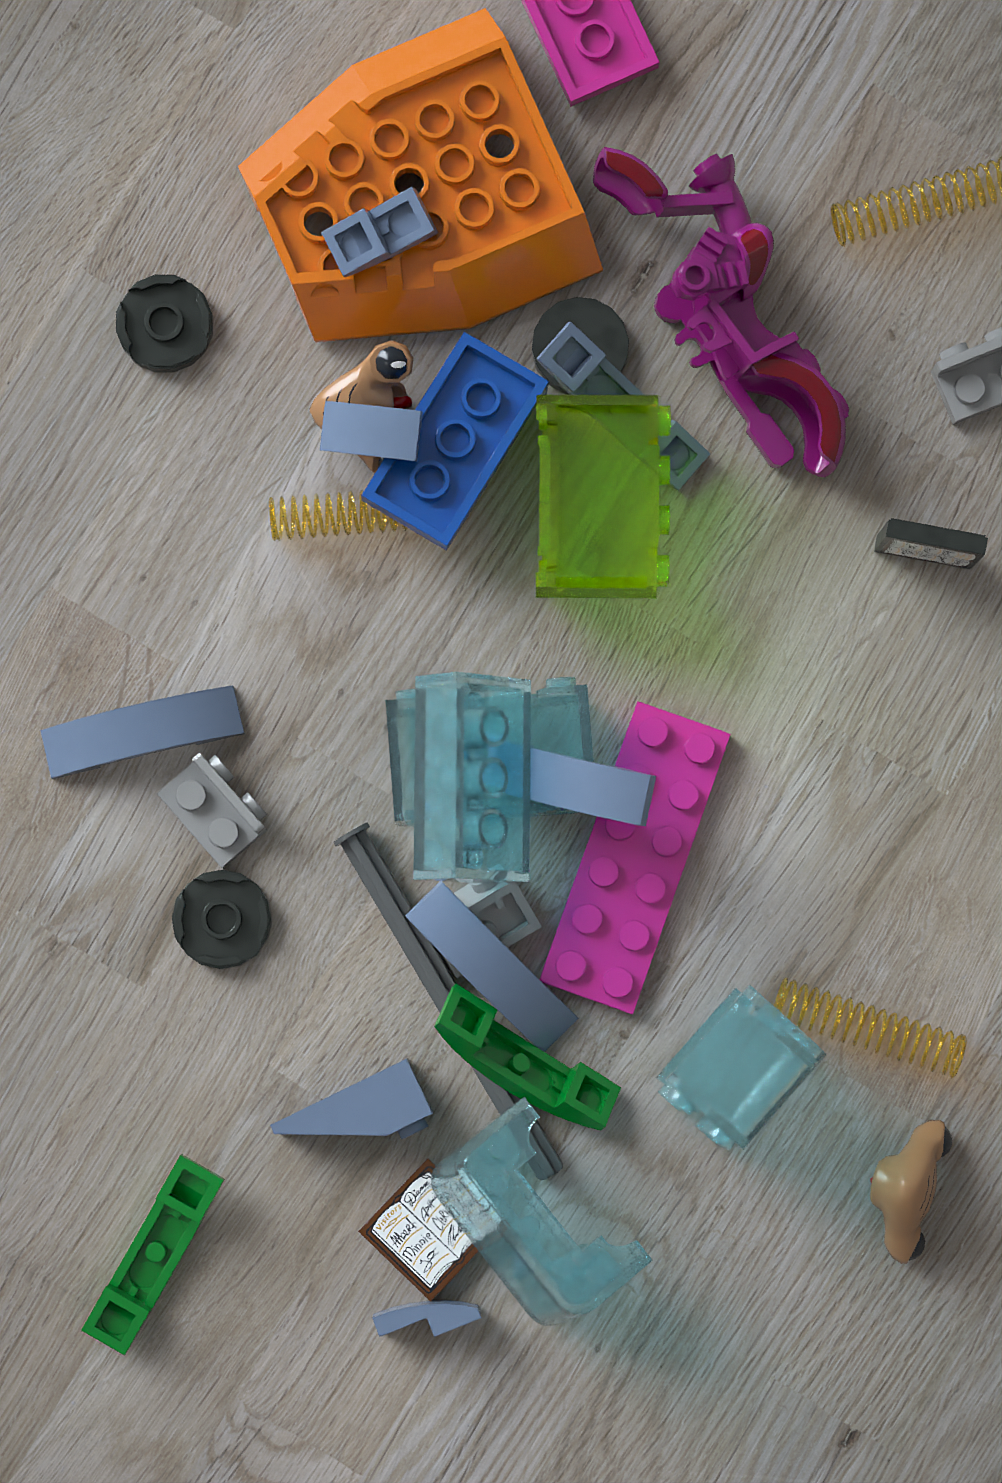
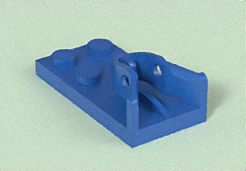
[361,332,549,551]

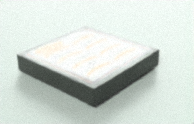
[874,518,988,569]

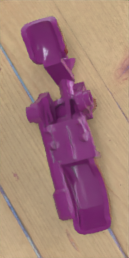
[593,147,849,477]

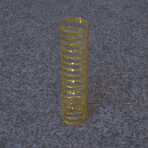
[830,156,1002,247]
[269,490,408,541]
[771,976,967,1079]

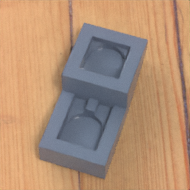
[321,187,438,277]
[320,401,423,462]
[372,1300,481,1337]

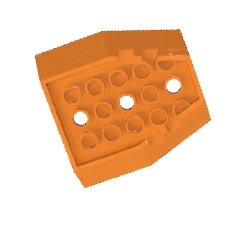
[238,8,603,342]

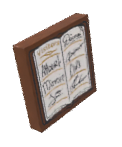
[358,1158,500,1302]

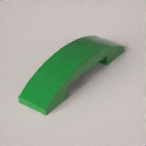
[434,984,621,1131]
[81,1154,225,1356]

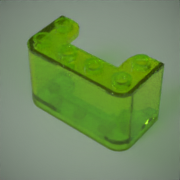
[536,395,671,599]

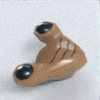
[309,341,413,474]
[870,1120,952,1264]

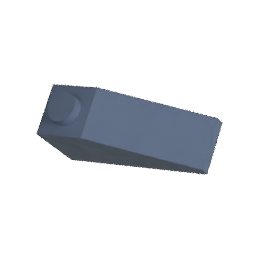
[270,1058,433,1140]

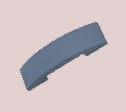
[536,322,710,491]
[40,685,245,779]
[479,735,656,826]
[405,881,579,1052]

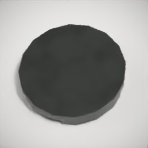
[116,274,213,372]
[532,297,629,395]
[172,870,272,969]

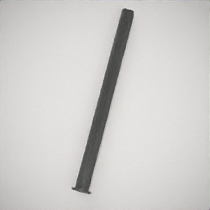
[333,822,563,1181]

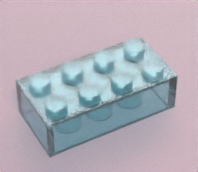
[413,672,531,884]

